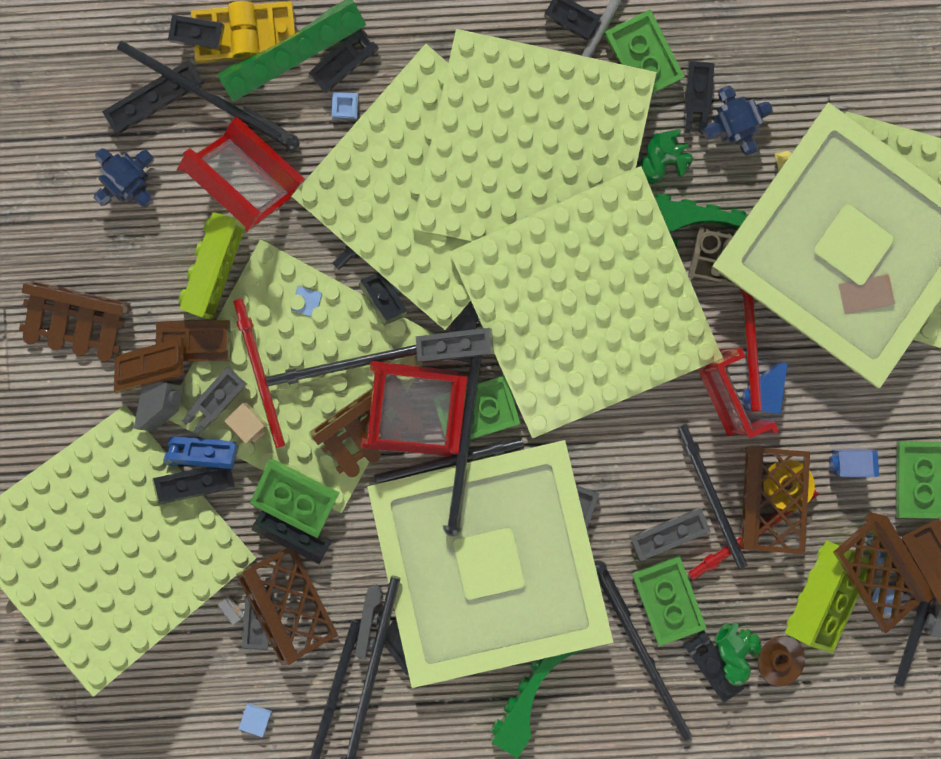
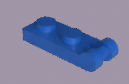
[163,437,239,469]

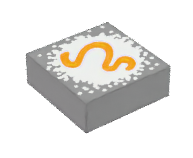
[218,595,244,625]

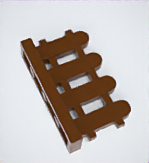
[19,281,131,361]
[309,375,423,477]

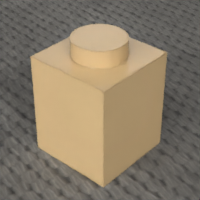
[224,403,268,443]

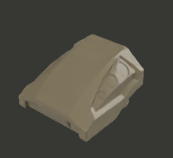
[688,226,739,288]

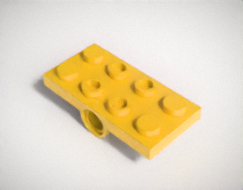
[191,1,296,64]

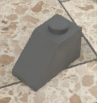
[133,382,184,431]

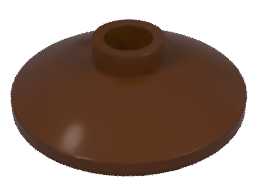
[758,636,805,687]

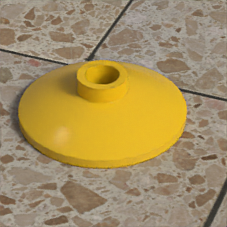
[763,460,815,511]

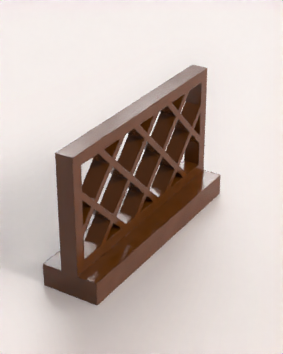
[740,446,810,554]
[833,512,935,633]
[236,548,338,666]

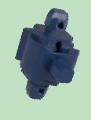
[703,85,773,156]
[93,148,155,208]

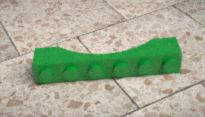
[218,0,366,102]
[655,194,747,233]
[490,649,586,759]

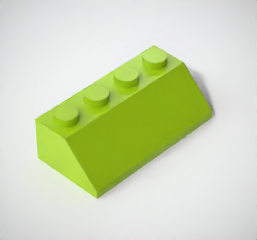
[178,212,245,320]
[785,540,869,654]

